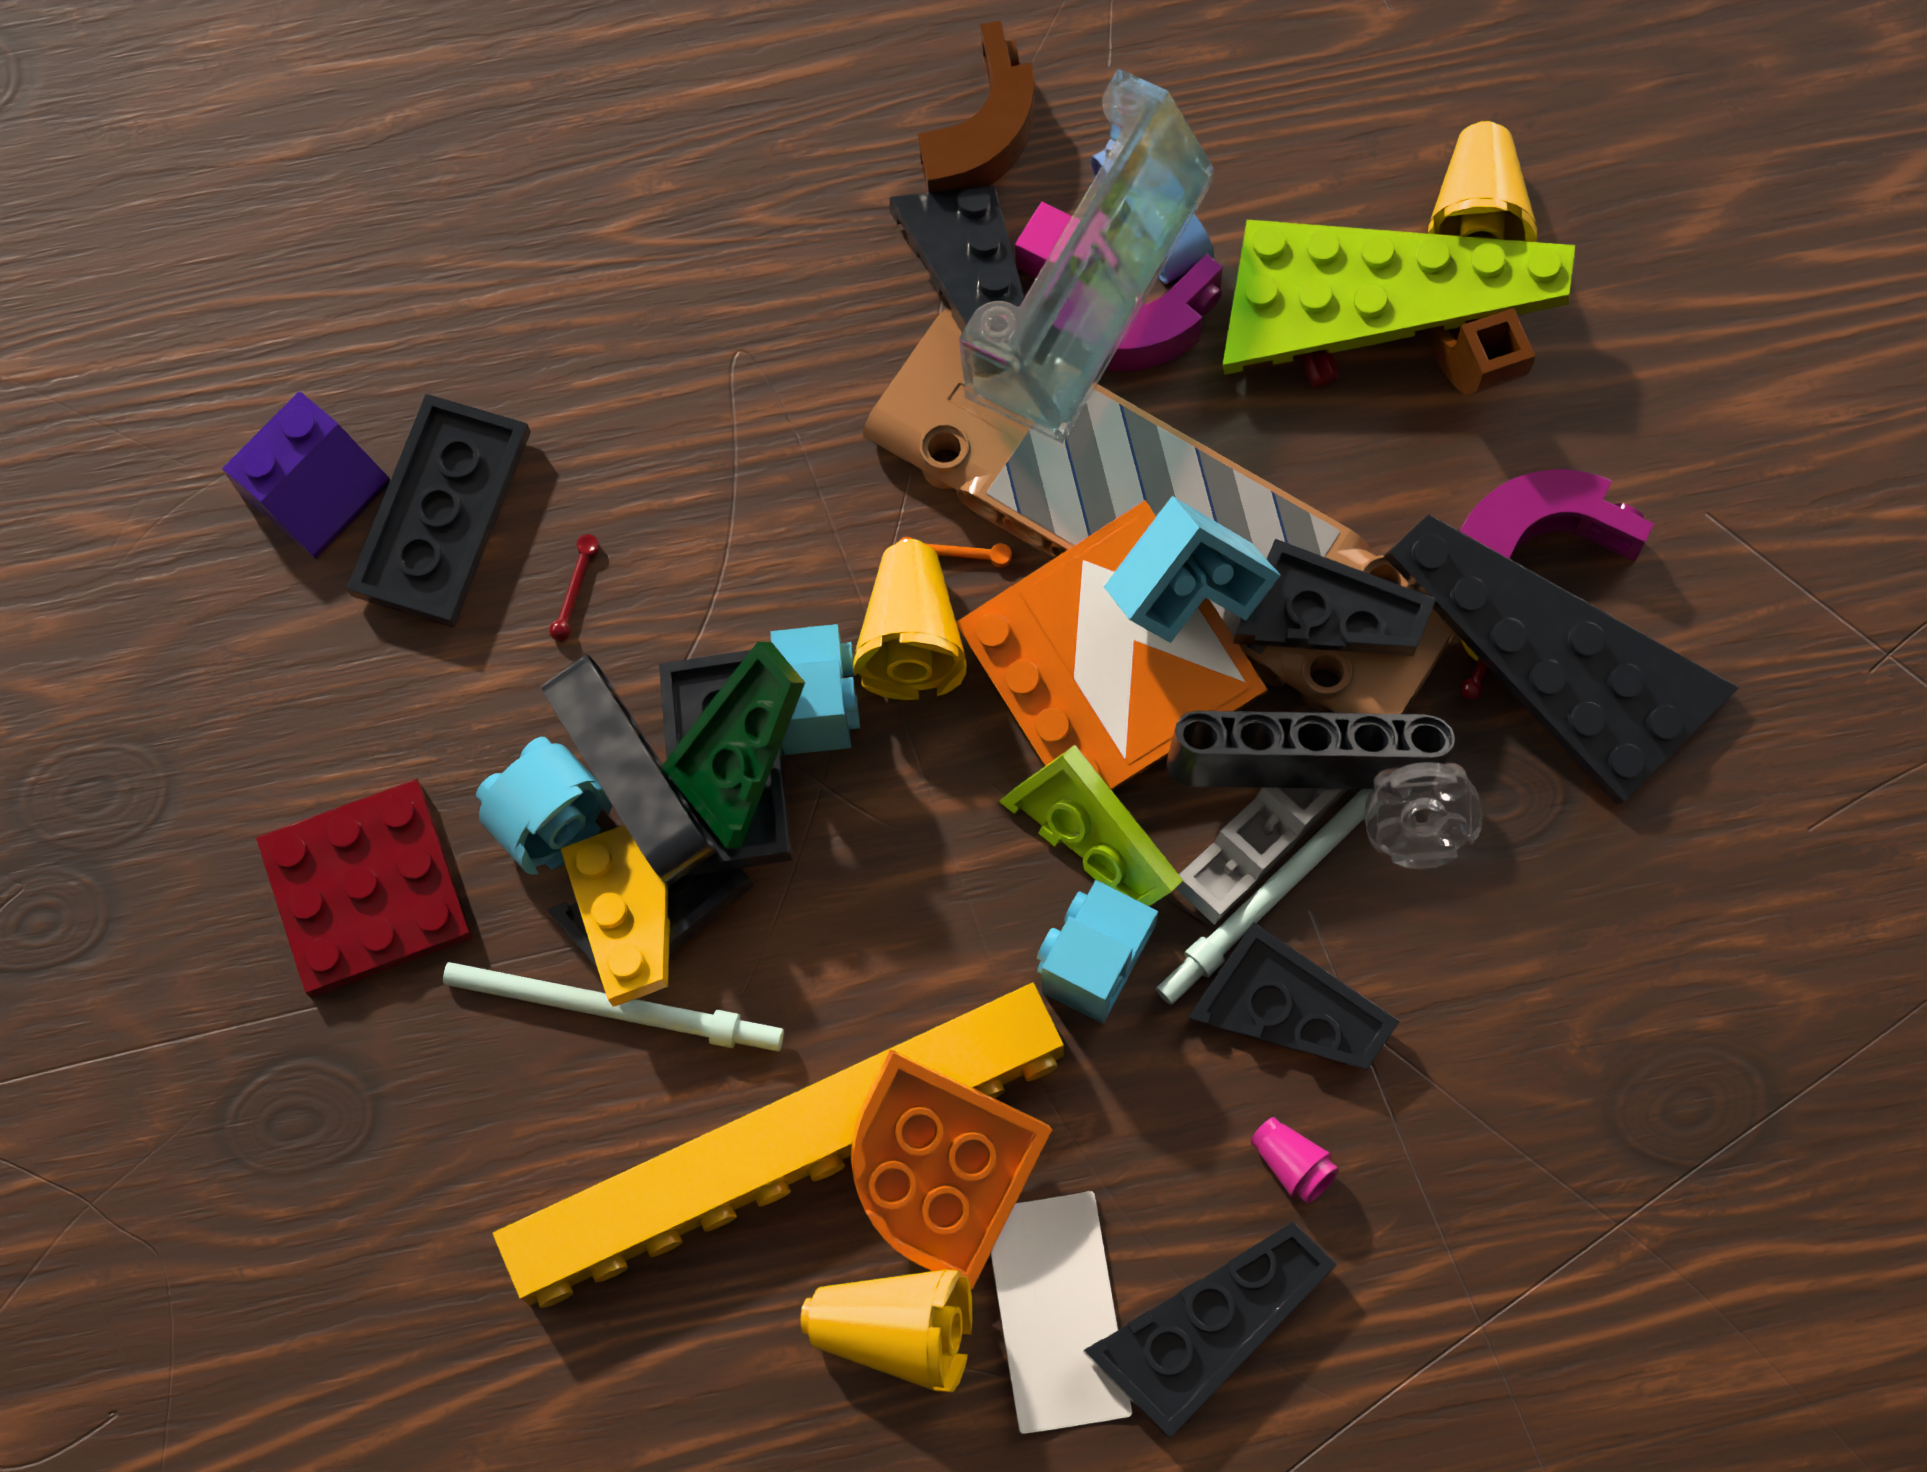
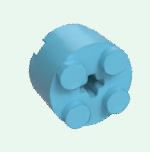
[476,737,612,875]

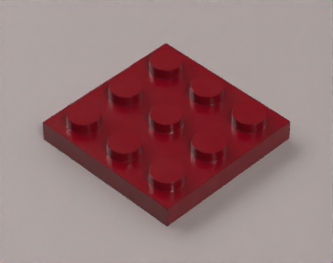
[256,779,473,998]

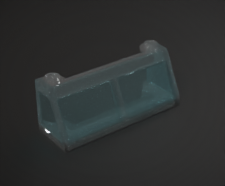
[959,69,1214,444]

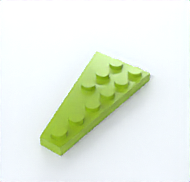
[1223,219,1575,375]

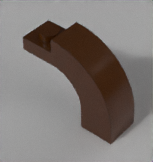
[917,20,1035,193]
[1425,308,1536,395]

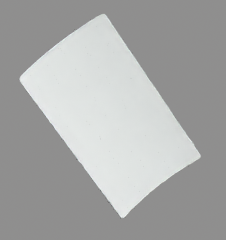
[991,1191,1132,1434]

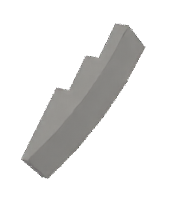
[1175,788,1348,925]

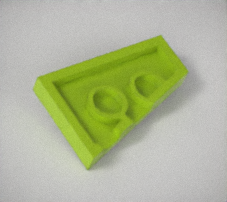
[999,745,1183,906]

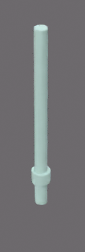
[1156,789,1394,1005]
[443,962,784,1052]

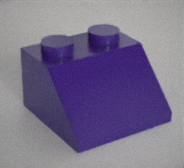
[222,391,390,559]

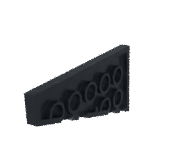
[1384,514,1740,804]

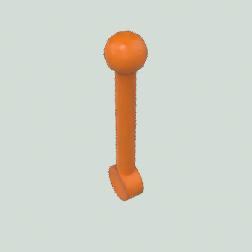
[898,537,1012,568]

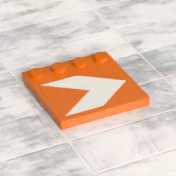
[956,500,1269,791]

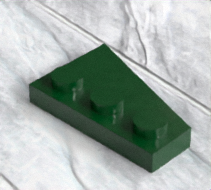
[662,642,805,849]

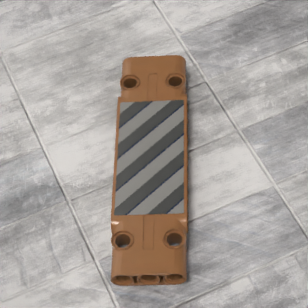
[863,309,1456,714]

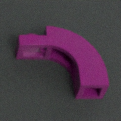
[1031,254,1223,372]
[1460,469,1655,562]

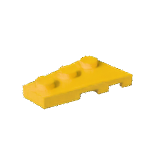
[560,825,670,1007]

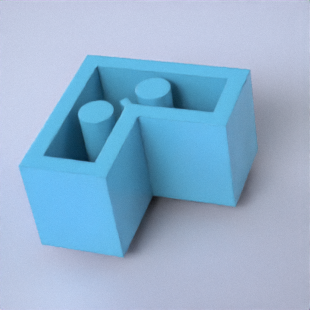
[1104,496,1281,643]
[770,624,860,755]
[1037,880,1158,1025]

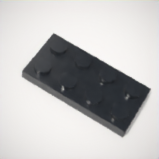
[347,394,531,628]
[659,650,793,877]

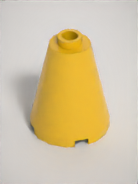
[1427,121,1538,242]
[853,539,966,700]
[801,1269,972,1392]

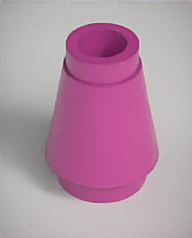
[1250,1117,1339,1204]

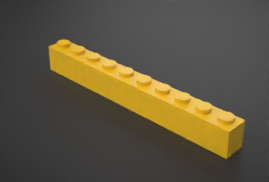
[493,982,1064,1308]

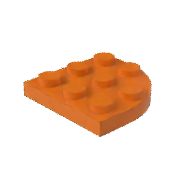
[851,1049,1052,1289]

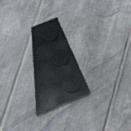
[1233,539,1436,656]
[1188,922,1400,1071]

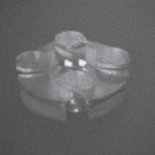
[1364,762,1483,869]

